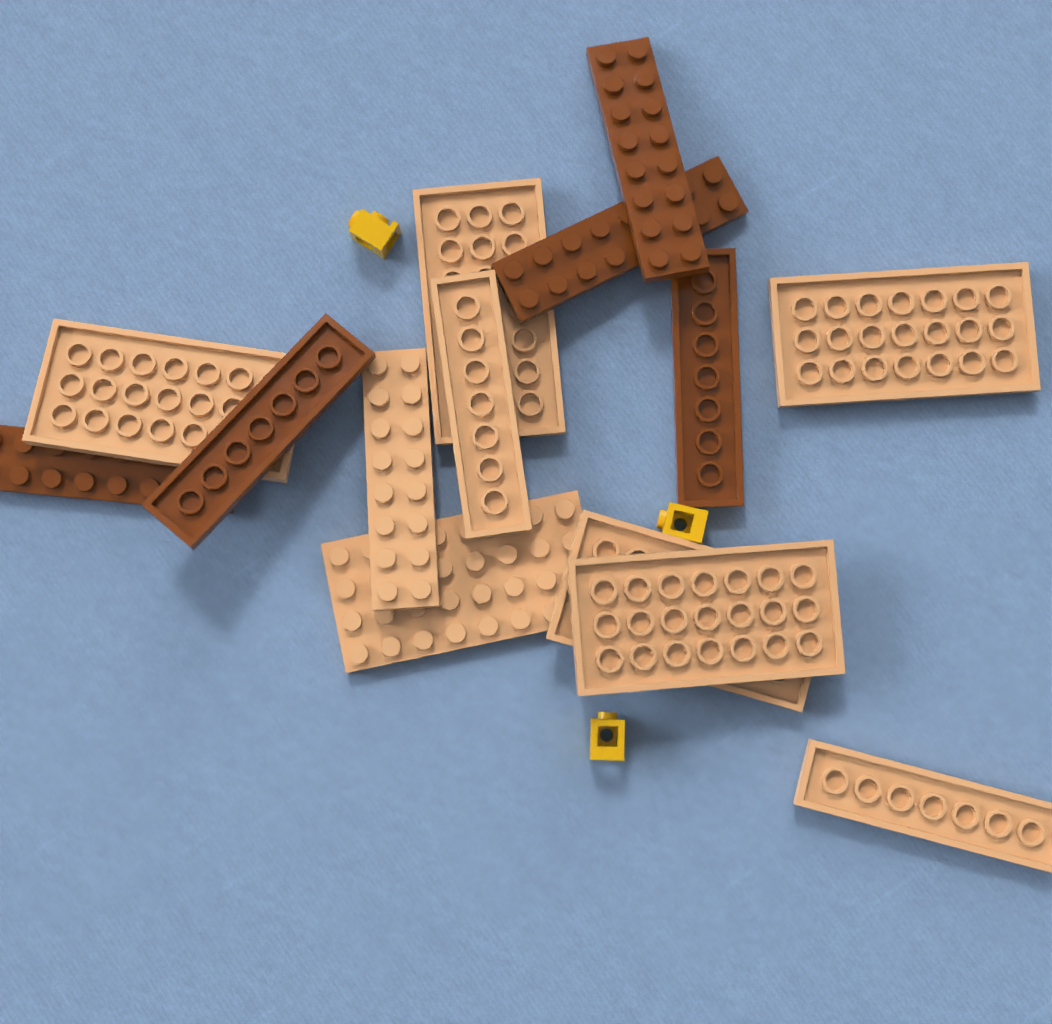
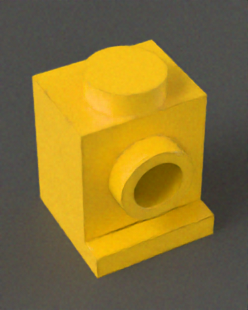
[348,209,401,259]
[656,502,709,544]
[589,711,625,761]

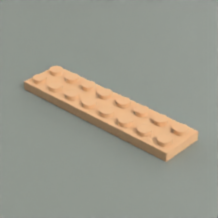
[430,270,532,540]
[362,348,440,612]
[793,738,1052,873]

